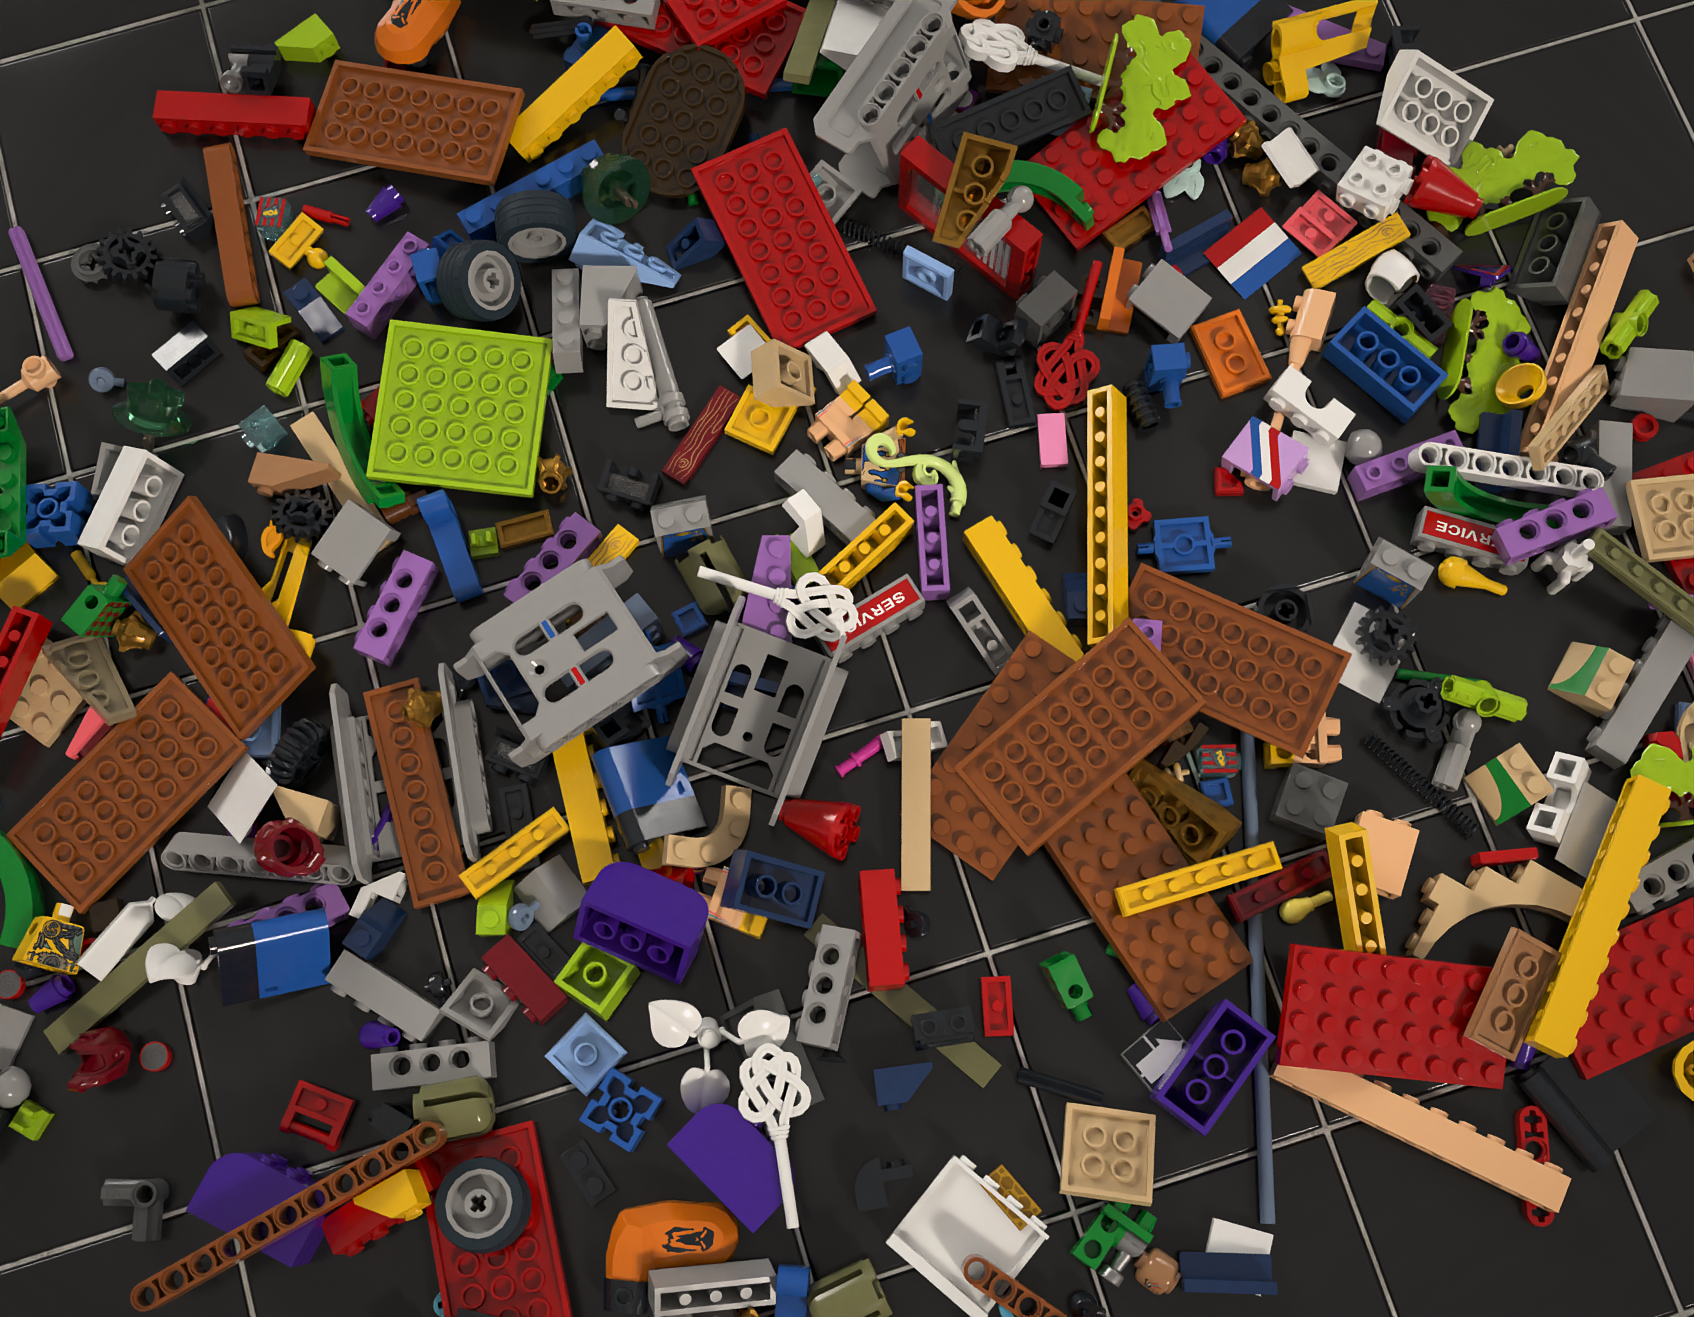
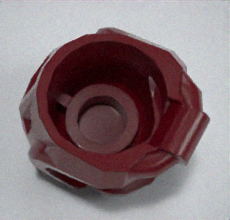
[253,817,326,877]
[67,1026,133,1093]

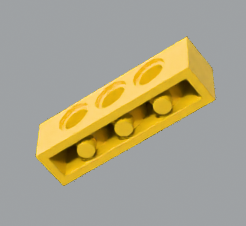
[815,502,914,599]

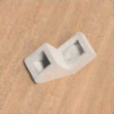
[804,331,862,395]
[782,489,826,558]
[880,721,948,762]
[349,871,408,919]

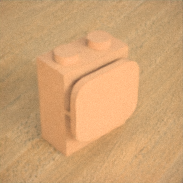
[1354,810,1420,900]

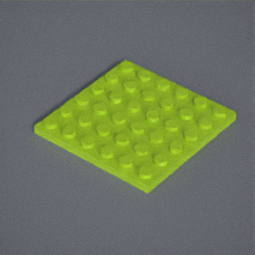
[366,319,553,498]

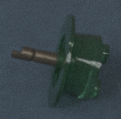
[581,153,650,224]
[111,378,192,453]

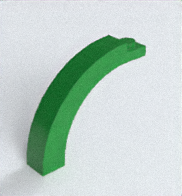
[934,160,1094,231]
[320,353,405,508]
[1424,465,1581,535]
[0,829,45,949]

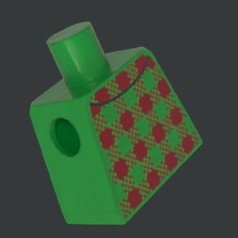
[61,575,131,637]
[1039,951,1093,1022]

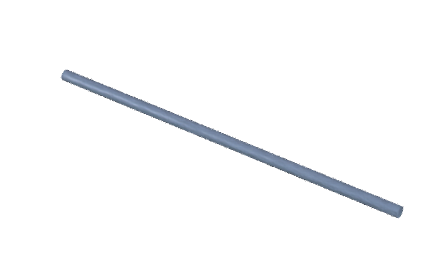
[1240,731,1275,1224]

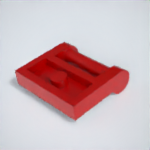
[279,1080,356,1152]

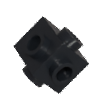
[1024,9,1064,54]

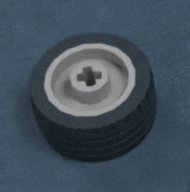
[495,189,577,263]
[436,240,521,322]
[435,1157,532,1253]

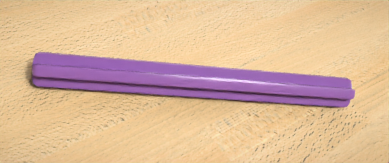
[8,226,74,362]

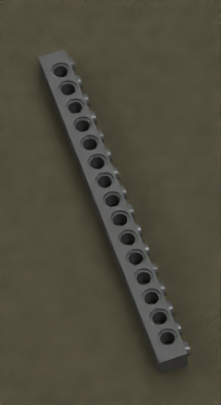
[1140,0,1463,284]

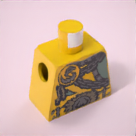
[12,903,84,975]

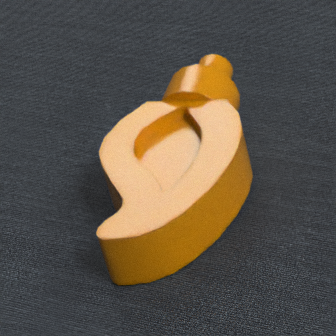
[261,520,284,558]

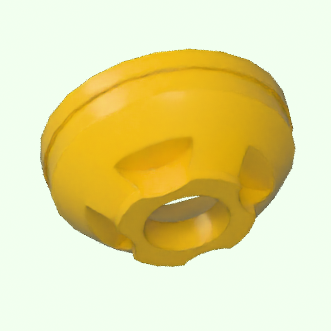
[1495,363,1547,409]

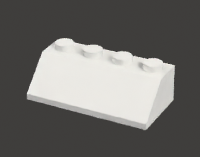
[77,446,185,566]

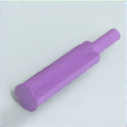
[1146,191,1173,252]

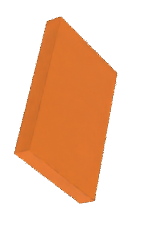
[1189,309,1272,399]

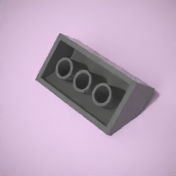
[1506,196,1602,306]
[719,989,825,1127]

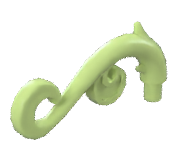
[865,433,967,517]

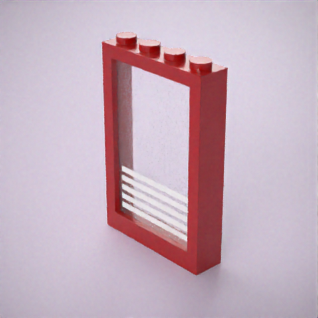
[898,135,1043,302]

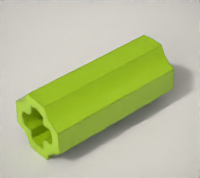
[265,339,313,397]

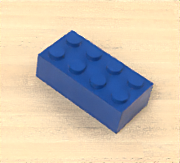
[1322,306,1448,424]

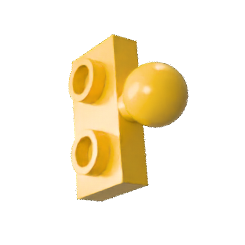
[269,212,329,271]

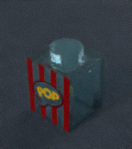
[255,197,294,241]
[1197,744,1241,778]

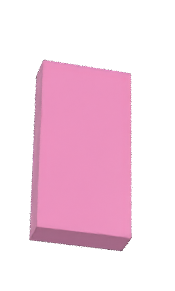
[1037,413,1068,468]

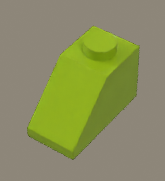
[274,13,340,63]
[476,880,515,938]

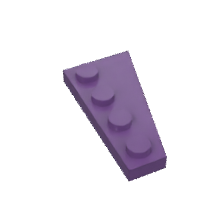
[1289,5,1386,72]
[741,535,792,643]

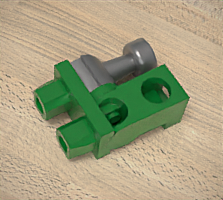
[1069,1201,1157,1288]

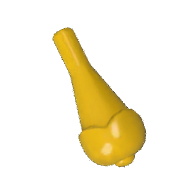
[1438,556,1508,596]

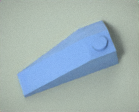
[568,217,681,288]

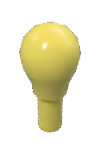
[1279,890,1333,924]

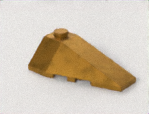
[932,132,1018,249]
[1129,759,1242,866]

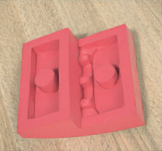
[1282,189,1358,258]

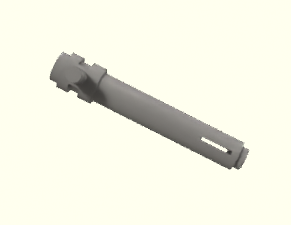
[634,296,690,431]

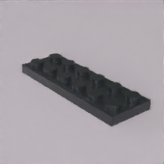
[928,65,1092,163]

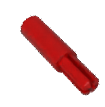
[302,204,350,226]

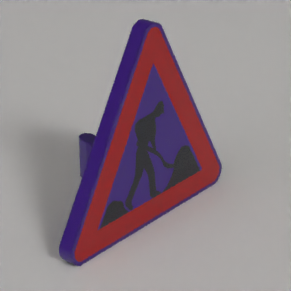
[1453,265,1512,288]

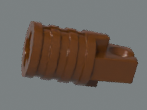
[381,489,428,526]

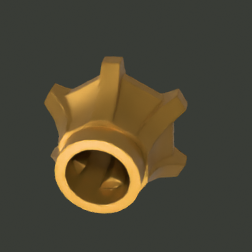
[1227,120,1266,160]
[1242,157,1283,197]
[535,454,573,494]
[111,611,157,653]
[401,688,444,729]

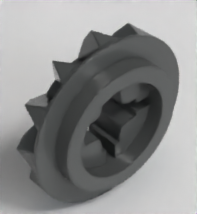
[71,243,107,284]

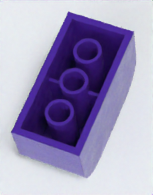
[573,862,709,985]
[1149,999,1276,1136]
[667,1104,795,1233]
[185,1152,334,1268]

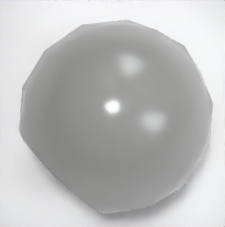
[1345,429,1383,466]
[0,1066,32,1108]

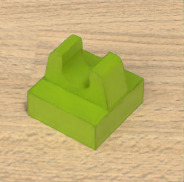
[468,527,500,560]
[9,1099,54,1141]

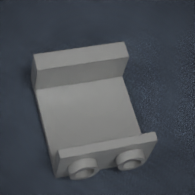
[1125,259,1212,344]
[311,499,401,587]

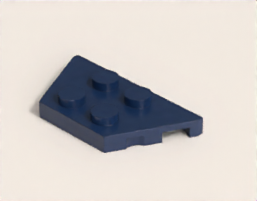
[477,660,539,715]

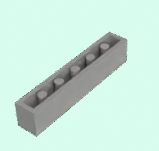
[1585,614,1694,769]

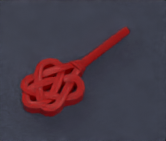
[1034,260,1102,412]

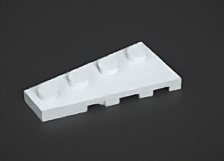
[606,298,659,411]

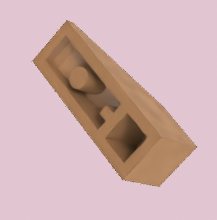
[248,452,342,497]

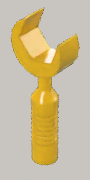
[71,550,107,585]

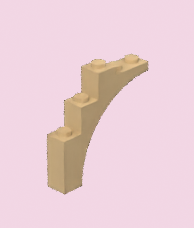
[1404,860,1583,959]

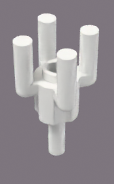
[1531,539,1595,595]

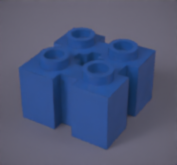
[26,481,94,548]
[579,1067,665,1152]

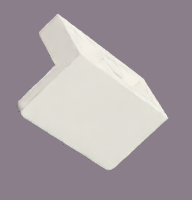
[1261,127,1320,188]

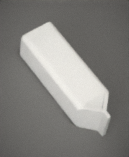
[76,896,157,981]

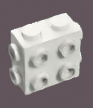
[1335,146,1414,223]

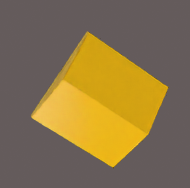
[0,542,60,609]

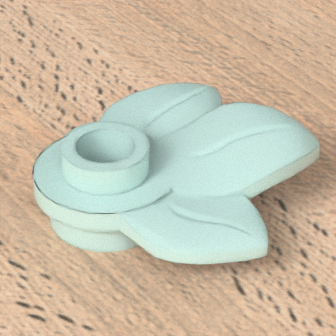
[1306,62,1346,97]
[1163,159,1204,200]

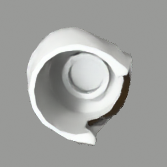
[1365,249,1420,308]

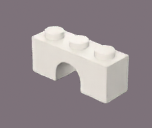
[1263,366,1356,447]
[1526,751,1592,848]

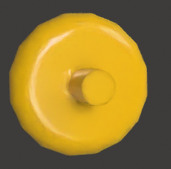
[1269,300,1292,336]

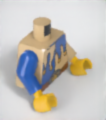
[845,417,915,502]

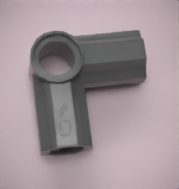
[100,1178,170,1241]

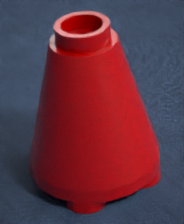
[1402,154,1484,219]
[779,799,861,861]

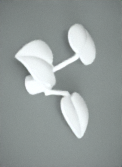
[145,893,217,985]
[648,1000,790,1114]

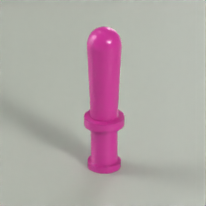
[834,733,883,778]

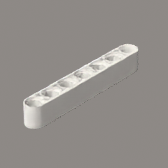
[1408,442,1604,498]

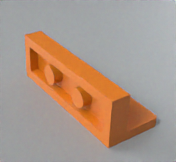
[1097,246,1142,335]

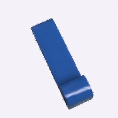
[417,489,484,603]
[775,1263,810,1317]

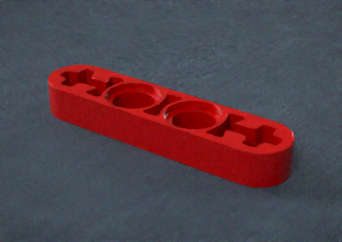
[1515,1106,1554,1227]

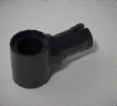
[1558,435,1617,481]

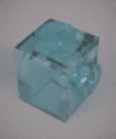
[238,405,288,453]

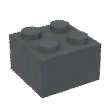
[1014,270,1078,349]
[1268,762,1348,841]

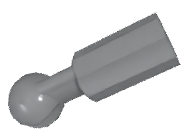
[967,185,1034,257]
[1431,708,1482,792]

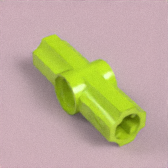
[1599,290,1659,359]
[1367,299,1438,359]
[1440,675,1528,722]

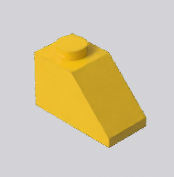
[353,1169,432,1221]

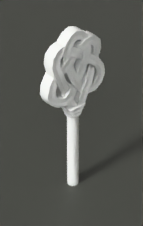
[958,18,1103,86]
[697,566,858,642]
[738,1043,811,1229]

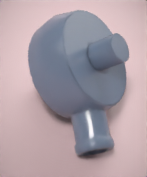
[88,367,124,392]
[507,900,540,931]

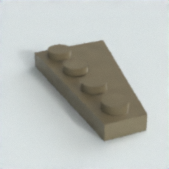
[41,635,137,726]

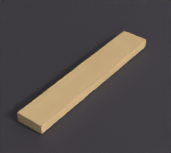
[1528,365,1610,471]
[290,412,397,552]
[901,718,931,891]

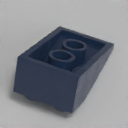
[720,849,825,929]

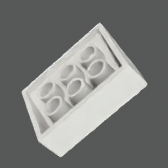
[820,0,902,78]
[1376,50,1494,168]

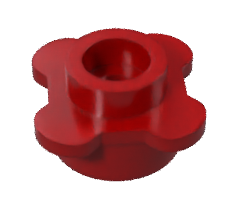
[1127,498,1152,530]

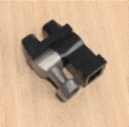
[220,42,283,96]

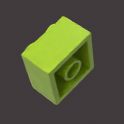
[554,942,641,1022]

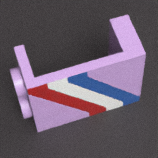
[1221,416,1310,501]

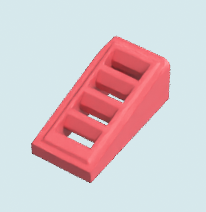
[65,706,117,762]

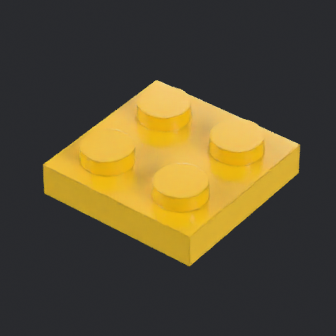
[724,384,797,455]

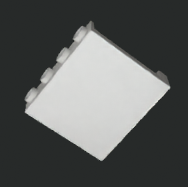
[886,1155,1050,1317]

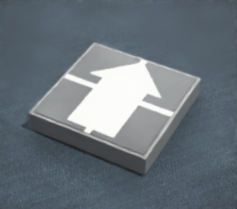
[1119,1020,1186,1092]

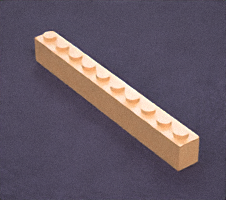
[1519,220,1639,462]
[1269,1060,1571,1213]

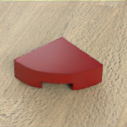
[1214,467,1244,496]

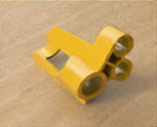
[1262,0,1378,104]
[262,536,316,659]

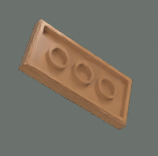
[1464,927,1562,1062]

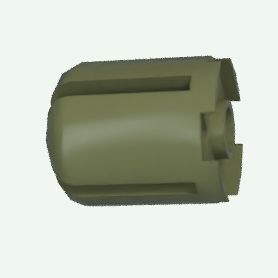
[674,535,748,615]
[413,1075,496,1145]
[806,1258,893,1317]

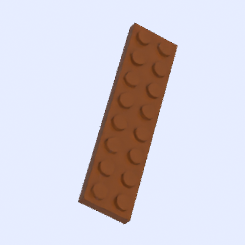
[363,677,471,910]

